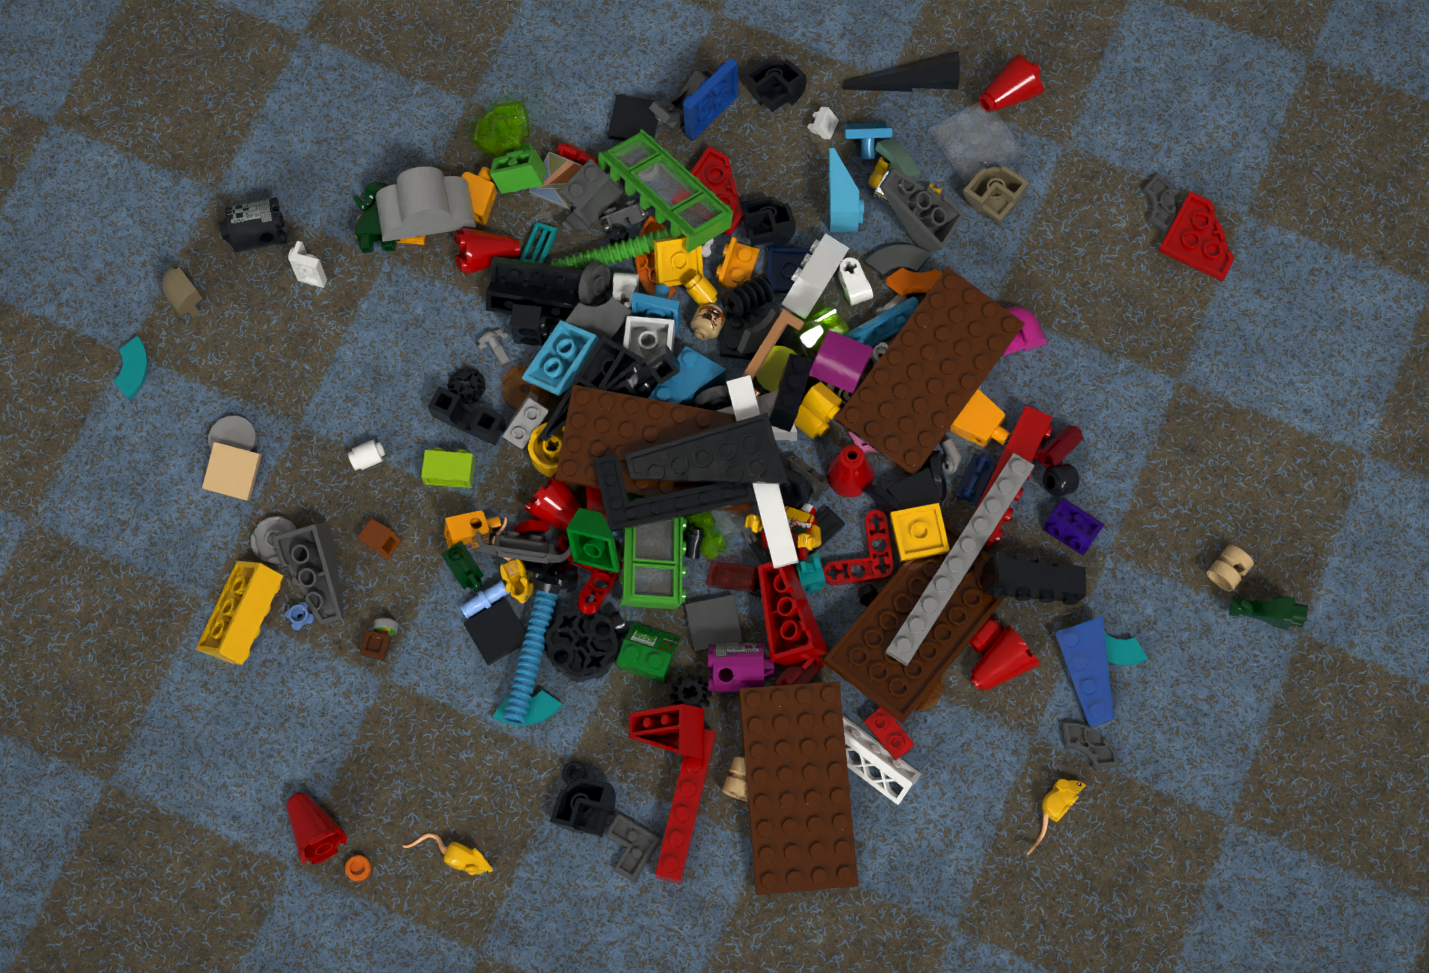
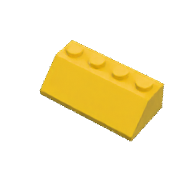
[195,561,283,665]

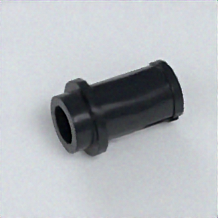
[684,526,706,559]

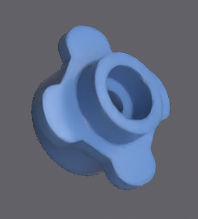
[285,602,314,631]

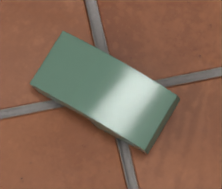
[875,138,920,179]

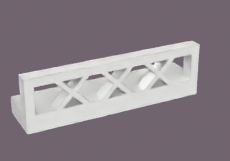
[843,715,921,805]

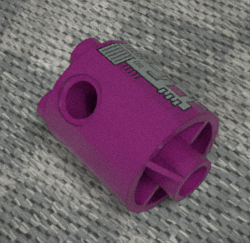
[708,642,774,693]

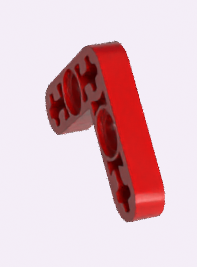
[823,510,893,586]
[556,535,623,614]

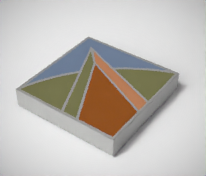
[529,152,583,212]

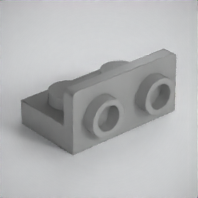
[502,391,549,449]

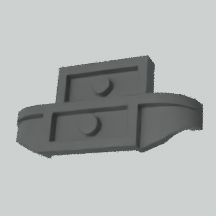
[558,159,631,233]
[476,531,572,564]

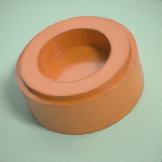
[345,855,372,882]

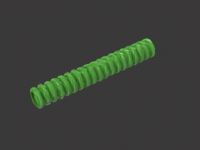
[550,227,684,270]

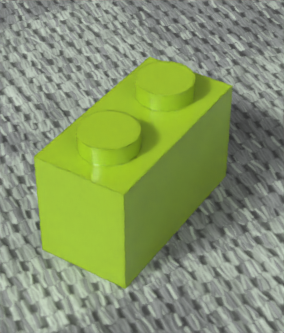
[421,448,476,488]

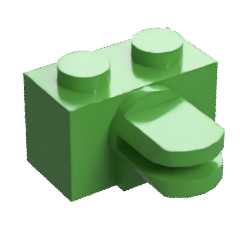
[490,143,547,194]

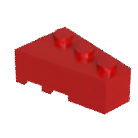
[628,704,704,759]

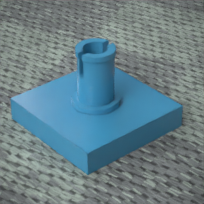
[843,123,892,160]
[631,284,681,333]

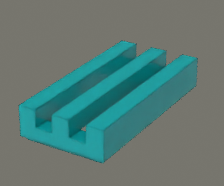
[520,221,558,264]

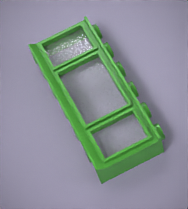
[598,129,733,253]
[619,494,687,609]

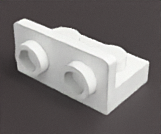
[288,241,327,288]

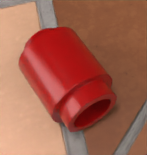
[969,618,1004,654]

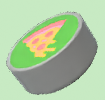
[373,618,399,635]

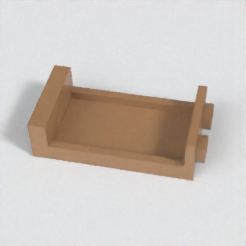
[741,309,805,397]

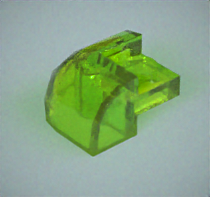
[473,101,530,156]
[793,305,849,352]

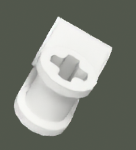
[838,257,873,306]
[612,272,639,316]

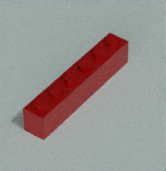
[972,405,1054,549]
[655,729,716,884]

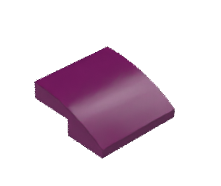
[809,330,874,393]

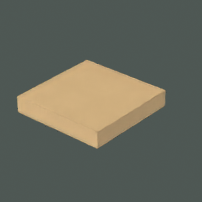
[202,442,262,501]

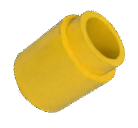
[684,272,718,306]

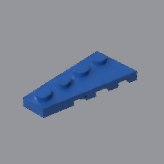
[1055,616,1114,727]

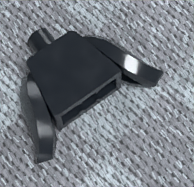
[862,450,947,516]

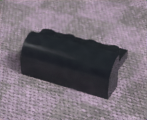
[486,256,584,322]

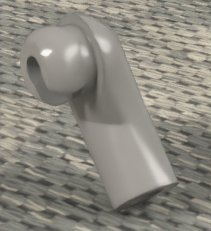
[876,294,907,316]
[941,439,961,474]

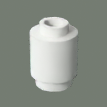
[348,439,386,471]

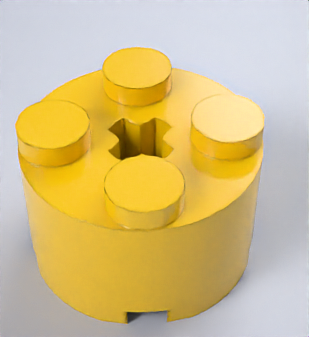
[528,423,565,478]

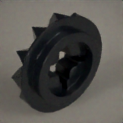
[447,366,486,404]

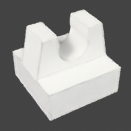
[807,107,839,139]

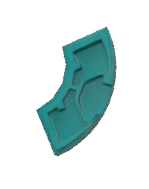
[114,335,149,401]
[1104,631,1148,666]
[493,690,563,726]

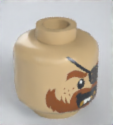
[690,304,725,340]

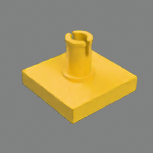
[654,235,703,287]
[890,503,950,562]

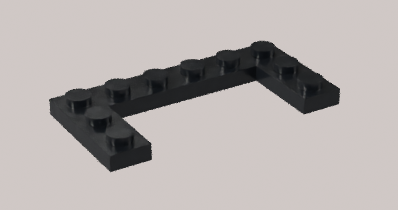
[594,454,755,532]

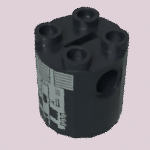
[219,197,287,252]

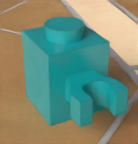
[794,553,826,594]

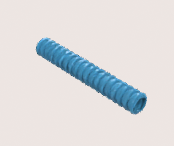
[503,590,558,724]

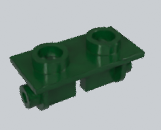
[441,541,484,591]

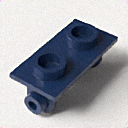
[954,452,996,505]

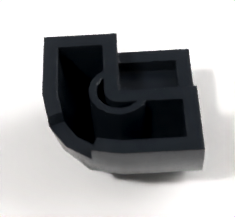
[742,59,807,112]
[740,197,796,248]
[779,458,812,510]
[550,778,616,837]

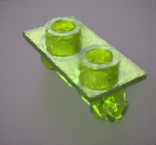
[688,512,728,560]

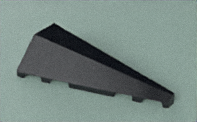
[843,52,960,92]
[539,335,643,441]

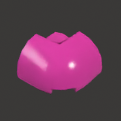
[1003,306,1047,356]

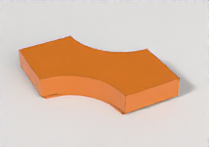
[885,267,942,297]

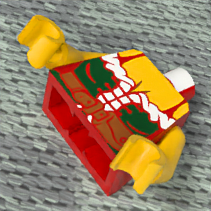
[745,503,821,561]

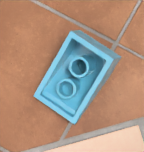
[829,148,864,232]
[522,320,599,396]

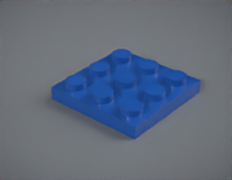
[683,58,739,141]

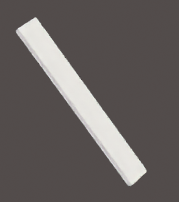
[726,375,799,568]

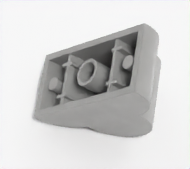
[376,167,476,242]

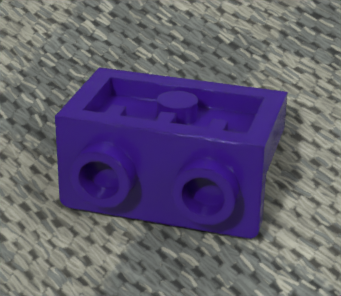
[1043,498,1105,555]

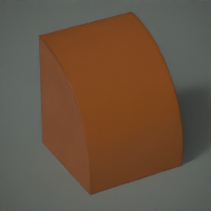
[357,519,402,560]

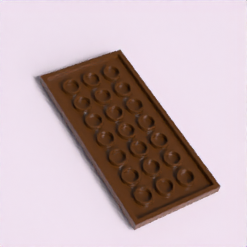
[835,267,1025,476]
[555,385,754,516]
[823,520,1005,724]
[738,681,858,895]

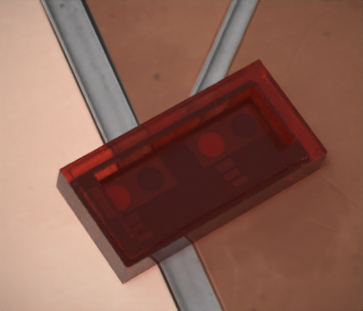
[706,561,758,593]

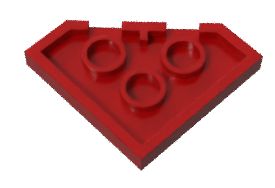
[671,146,743,237]
[1158,191,1234,282]

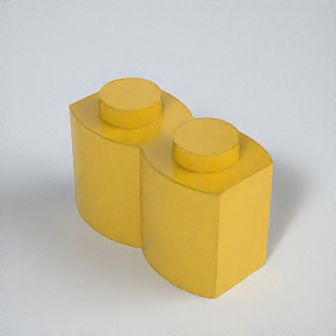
[794,382,842,439]

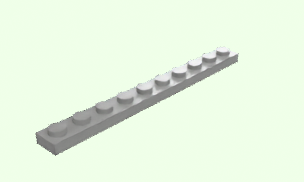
[886,453,1035,666]

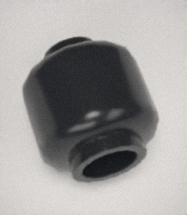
[1043,463,1079,496]

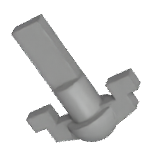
[478,330,510,365]

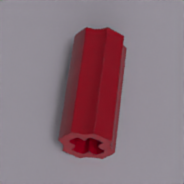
[1038,425,1084,468]

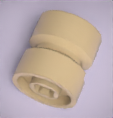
[1207,545,1254,592]
[722,757,748,802]

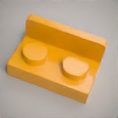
[716,237,760,289]

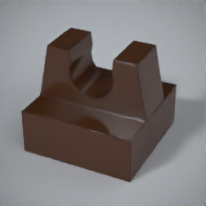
[359,630,391,661]

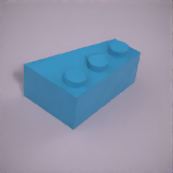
[648,346,727,406]

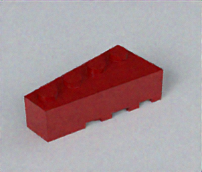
[758,561,829,666]

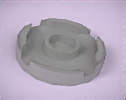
[208,416,257,451]
[251,516,297,564]

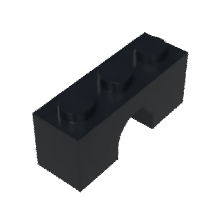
[607,344,680,397]
[769,353,813,432]
[428,387,506,446]

